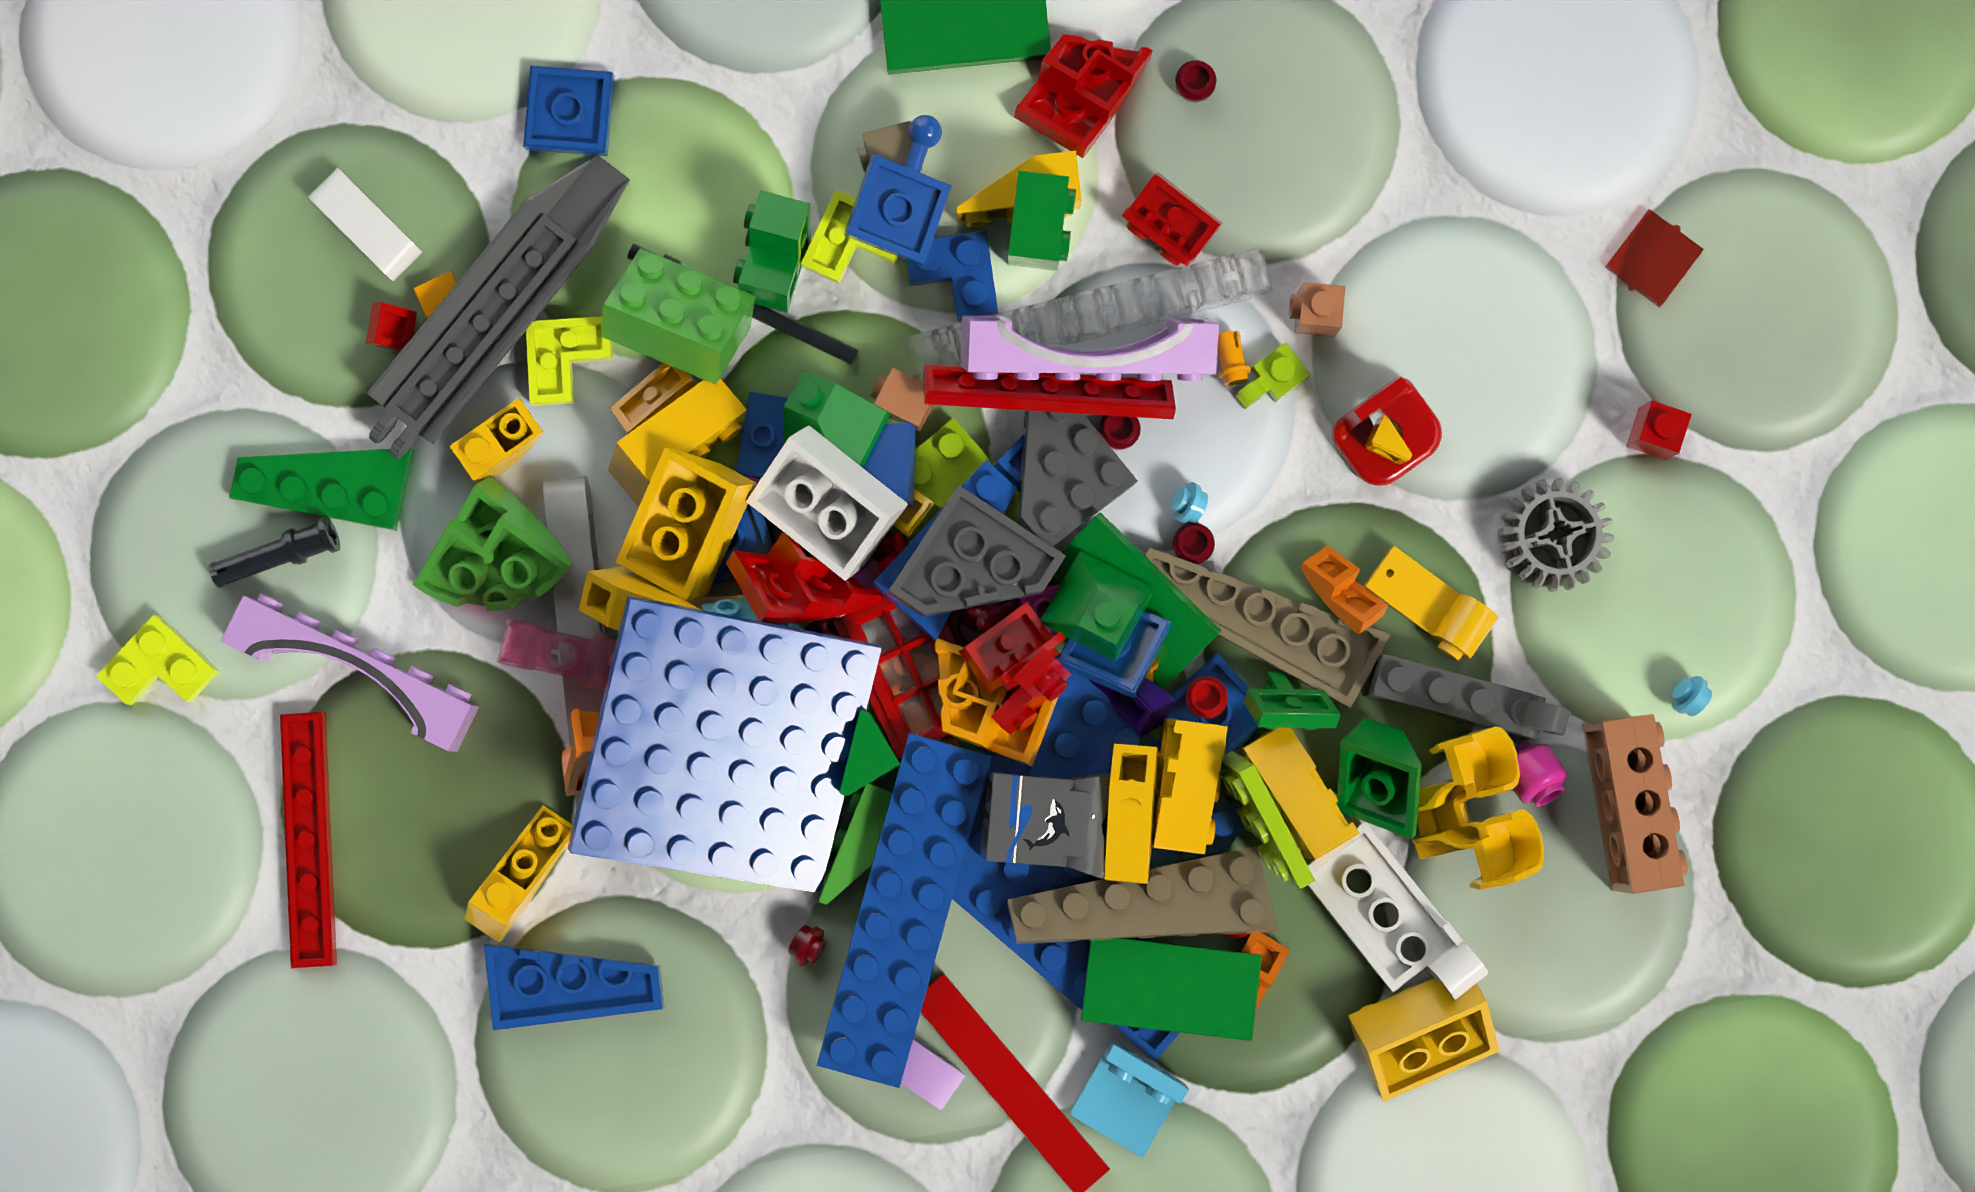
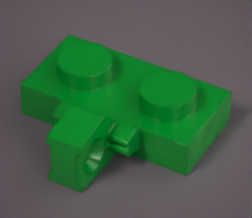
[1244,672,1340,730]

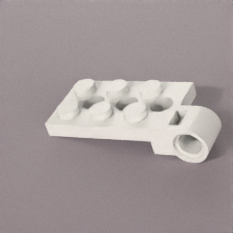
[1307,822,1489,1000]

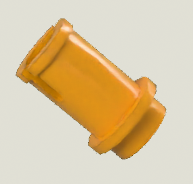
[1217,331,1251,386]

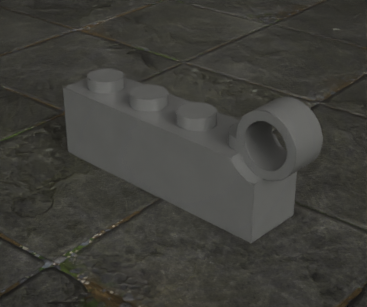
[1365,654,1570,740]

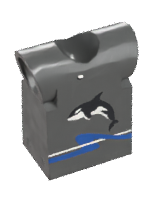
[979,771,1111,879]

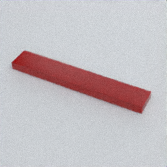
[922,364,1176,420]
[280,712,337,969]
[921,973,1110,1192]

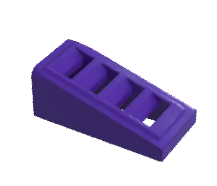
[1087,677,1175,737]

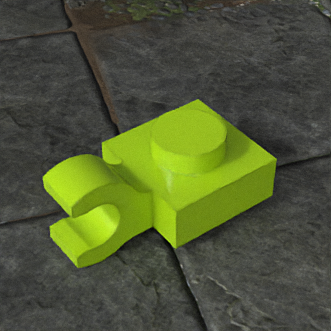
[1235,342,1311,409]

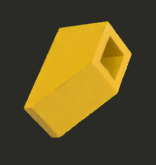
[449,398,544,483]

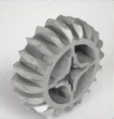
[1498,478,1614,592]

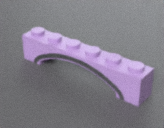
[960,315,1219,381]
[221,593,480,752]

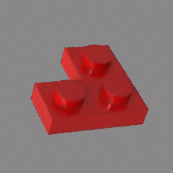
[991,646,1071,735]

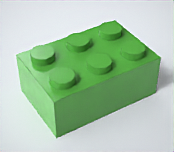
[601,248,755,385]

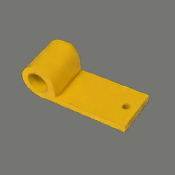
[1363,546,1498,662]

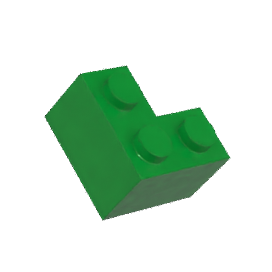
[1008,171,1076,271]
[733,190,811,313]

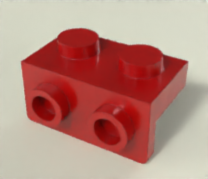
[1121,172,1223,266]
[959,602,1066,693]

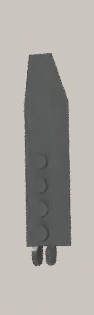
[367,155,630,460]

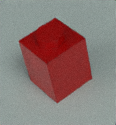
[1626,400,1692,460]

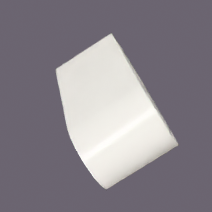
[308,168,423,281]

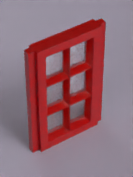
[833,596,957,759]

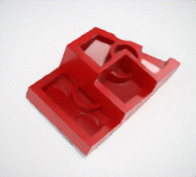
[1014,34,1153,158]
[726,532,882,624]

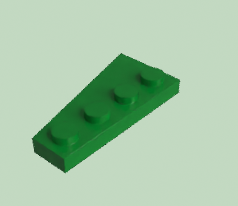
[229,448,414,531]

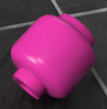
[1513,741,1568,807]

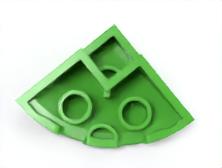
[413,476,573,611]

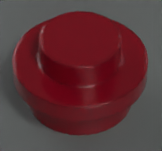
[1175,60,1217,102]
[1099,415,1141,450]
[1173,523,1215,565]
[788,925,826,967]

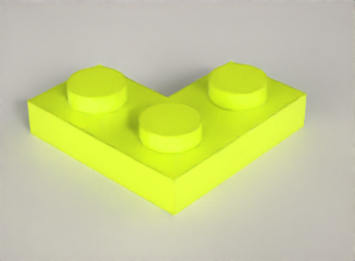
[801,190,898,284]
[526,316,613,406]
[96,614,220,705]

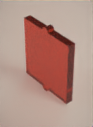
[1605,209,1704,308]

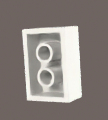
[746,425,908,581]

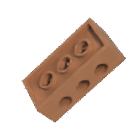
[1582,714,1688,894]

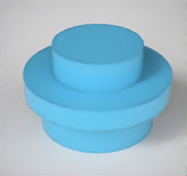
[1171,482,1208,523]
[1672,676,1712,716]

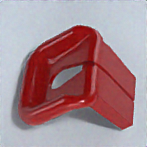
[1332,376,1442,486]

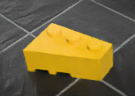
[608,378,747,507]
[1152,718,1228,854]
[1239,728,1360,860]

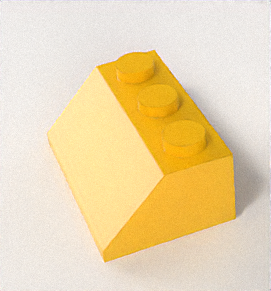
[615,447,757,601]
[1348,978,1499,1102]

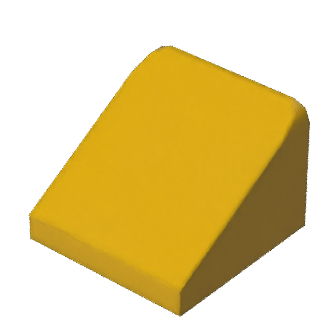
[1364,414,1412,465]
[893,489,941,541]

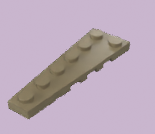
[1145,548,1390,708]
[1007,846,1278,944]

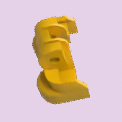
[1412,727,1545,890]

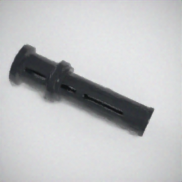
[209,516,340,588]

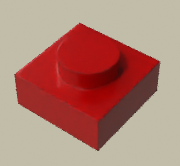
[365,302,417,352]

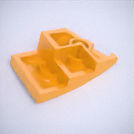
[935,638,1059,767]

